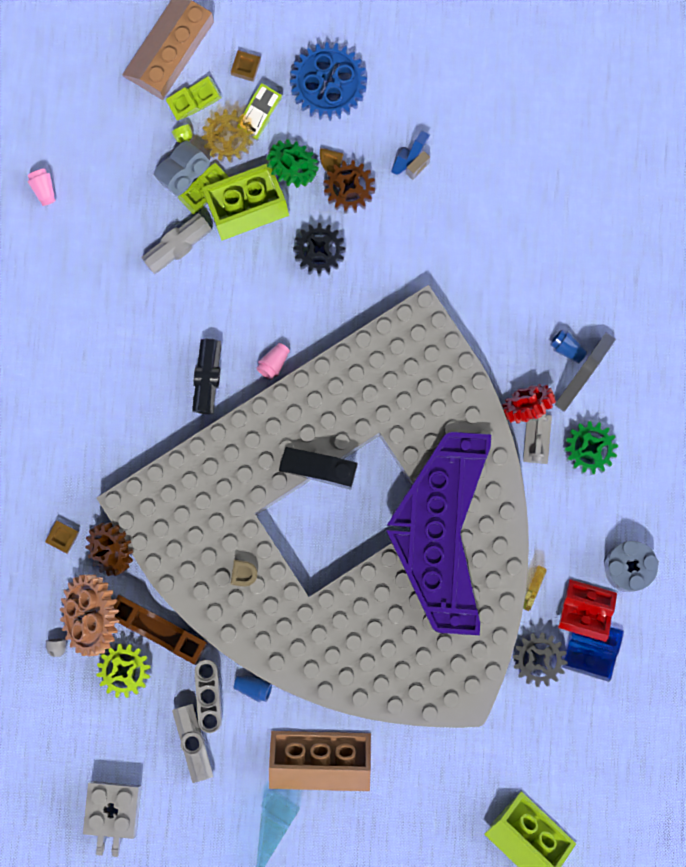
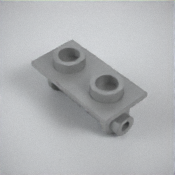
[523,414,552,464]

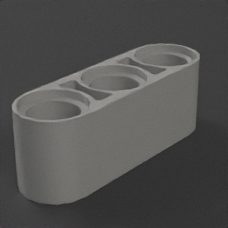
[195,660,222,733]

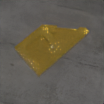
[523,565,547,611]

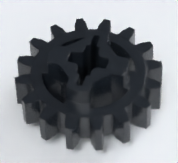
[293,223,346,277]

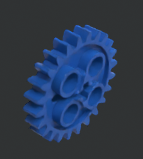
[290,42,367,121]

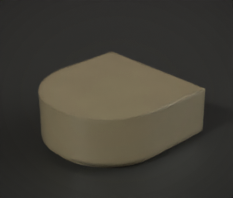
[230,560,257,587]

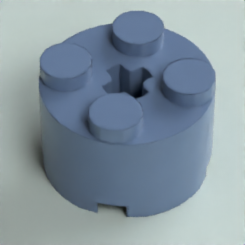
[604,541,659,592]

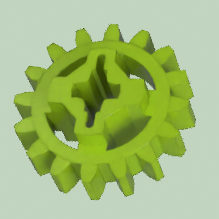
[96,644,151,698]

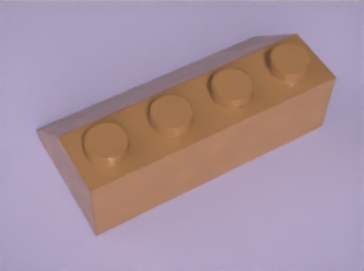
[122,0,214,100]
[269,731,371,791]

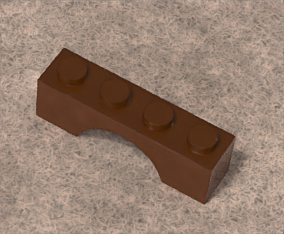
[113,594,208,665]

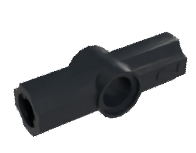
[192,338,222,415]

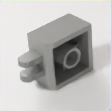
[83,781,142,857]

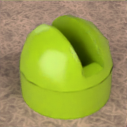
[171,124,193,144]

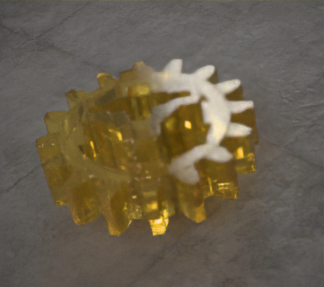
[201,109,255,163]

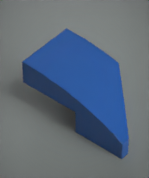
[391,131,430,175]

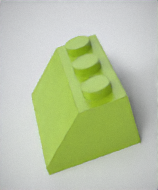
[202,163,290,241]
[484,791,576,867]

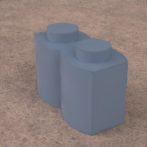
[153,141,210,196]

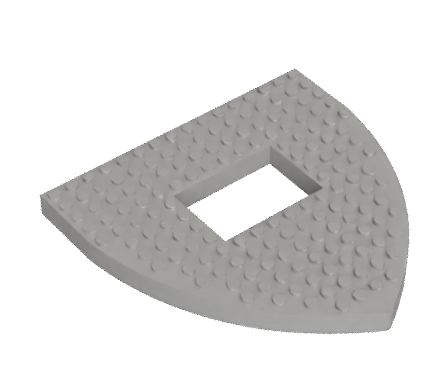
[96,285,529,728]

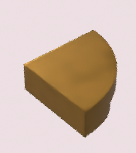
[320,148,344,173]

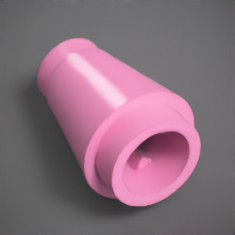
[27,168,56,206]
[256,343,290,380]

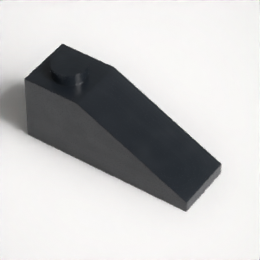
[279,447,358,490]

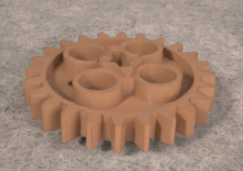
[60,574,119,657]

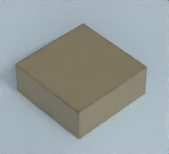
[406,151,430,180]

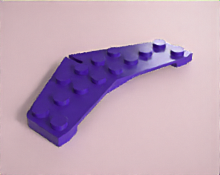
[386,432,492,636]

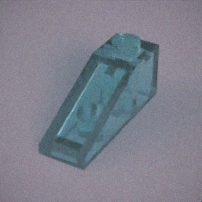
[256,791,301,867]

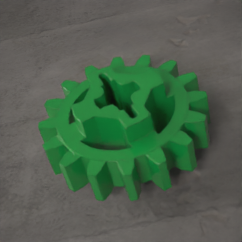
[266,139,319,188]
[564,421,618,475]

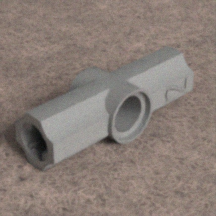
[141,213,212,275]
[172,704,214,783]

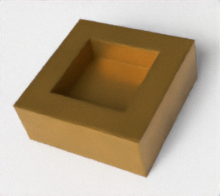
[231,50,261,82]
[45,520,79,554]

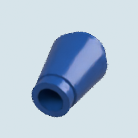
[550,330,587,364]
[233,675,272,703]

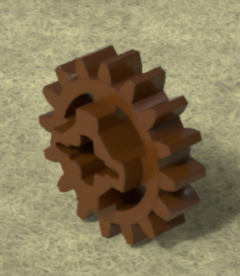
[323,160,376,214]
[85,522,133,576]

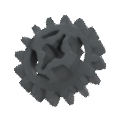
[513,633,568,687]

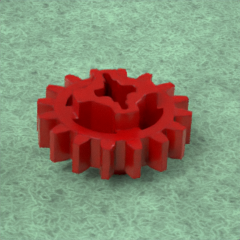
[502,384,556,424]

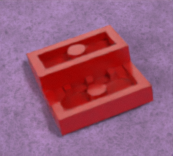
[558,579,617,642]

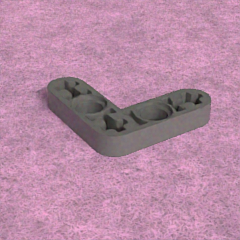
[555,332,616,412]

